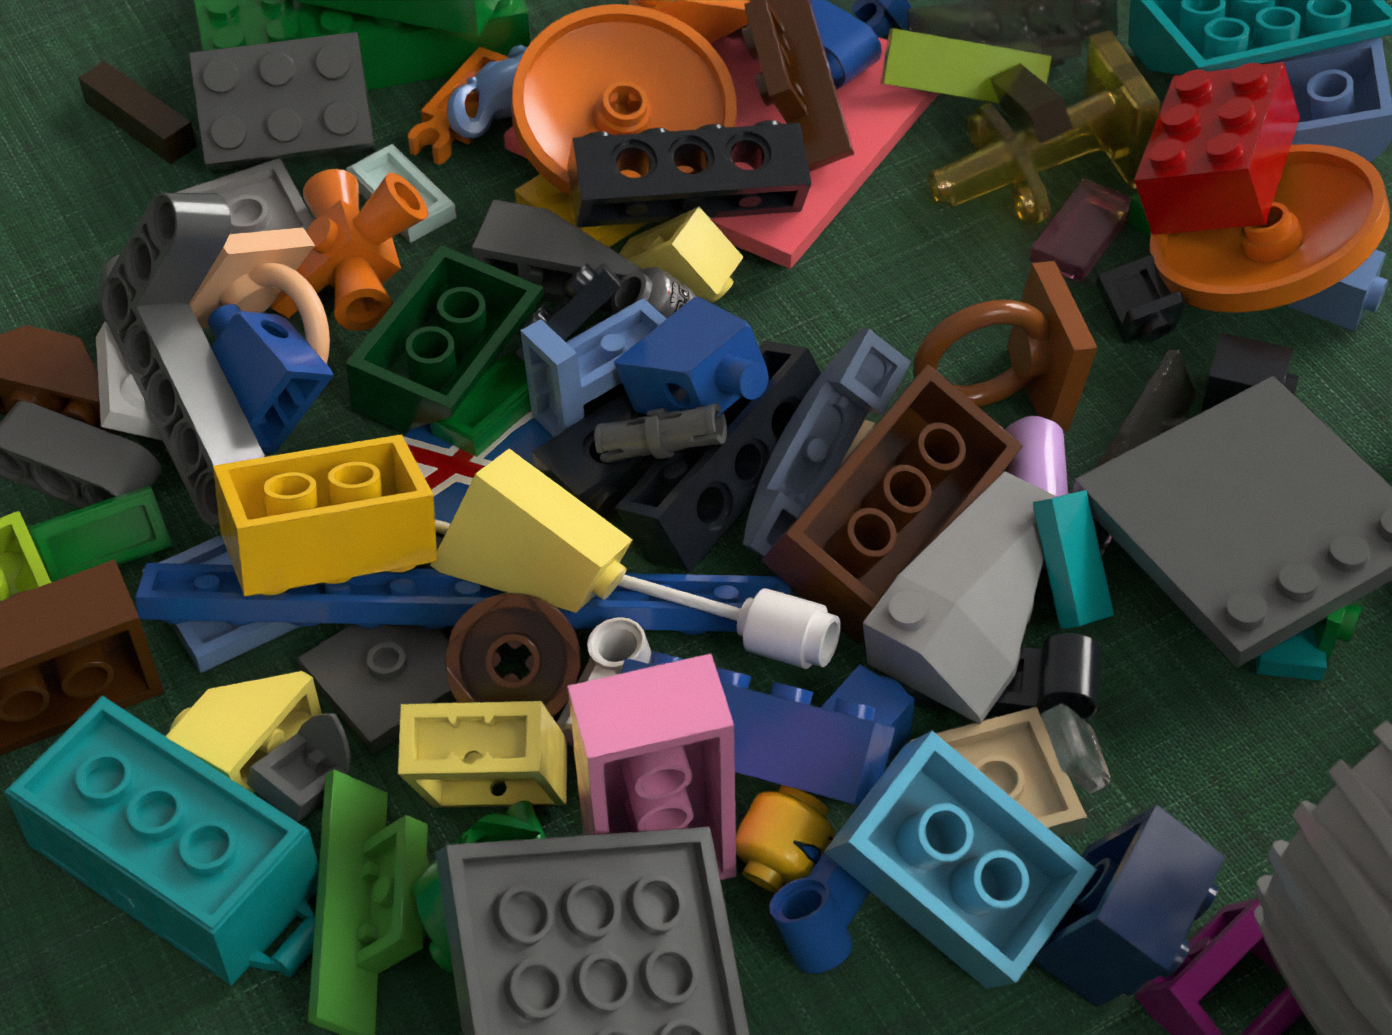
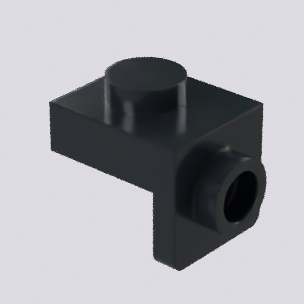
[1096,255,1186,344]

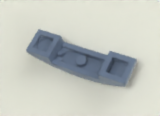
[743,328,911,558]

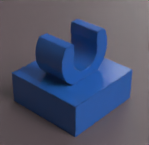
[851,0,923,38]

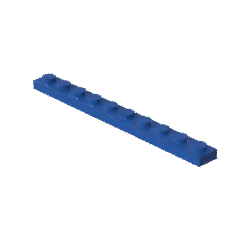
[135,563,791,635]

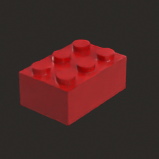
[1134,62,1300,235]

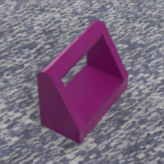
[1134,898,1303,1035]

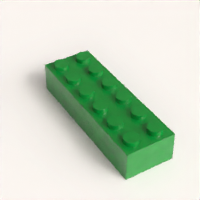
[194,0,531,90]

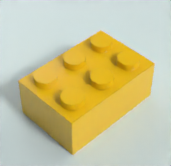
[213,434,437,597]

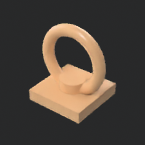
[189,228,330,364]

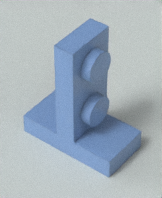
[520,298,666,437]

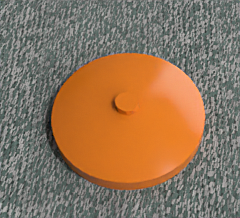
[511,4,737,197]
[1150,144,1390,312]

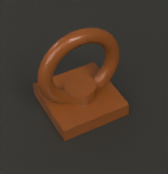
[913,261,1097,432]

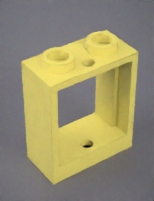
[398,701,568,808]

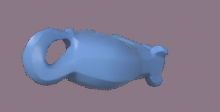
[447,45,528,138]

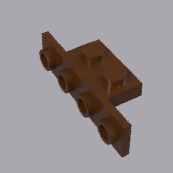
[742,0,855,172]

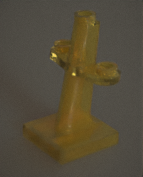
[928,30,1160,224]

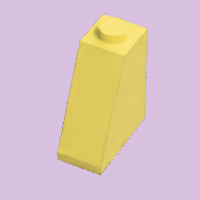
[430,449,632,613]

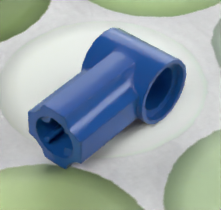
[769,829,870,974]

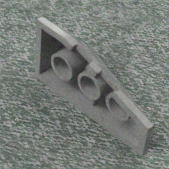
[863,471,1057,724]

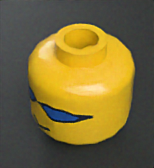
[736,785,835,893]

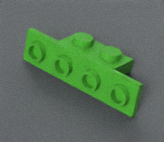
[308,769,429,1035]

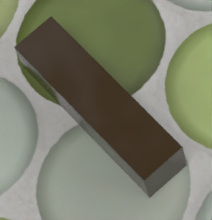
[78,61,197,164]
[990,63,1073,143]

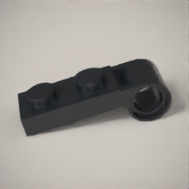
[901,633,1102,721]

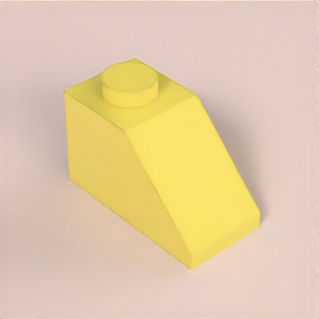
[619,207,743,303]
[165,671,322,793]

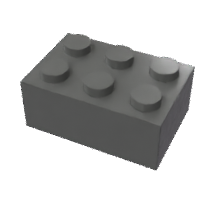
[189,32,376,173]

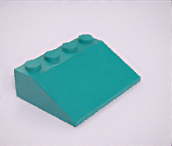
[1128,0,1392,75]

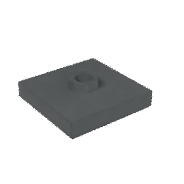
[297,624,457,755]

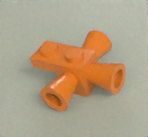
[271,169,428,331]

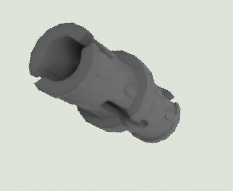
[594,403,727,463]

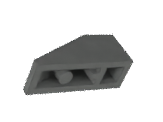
[472,200,642,312]

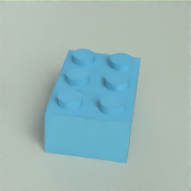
[824,731,1097,989]

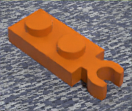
[408,46,508,165]

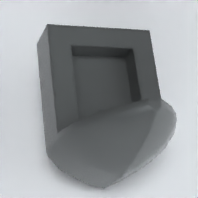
[247,713,350,823]

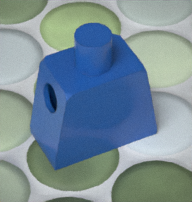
[614,296,769,416]
[207,304,334,454]

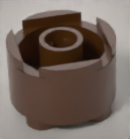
[445,593,581,717]

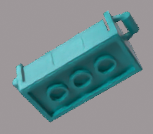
[4,696,319,986]

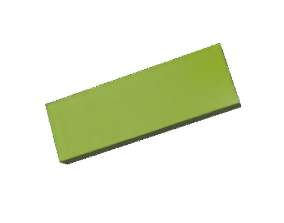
[880,29,1052,104]

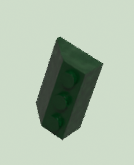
[346,245,543,432]

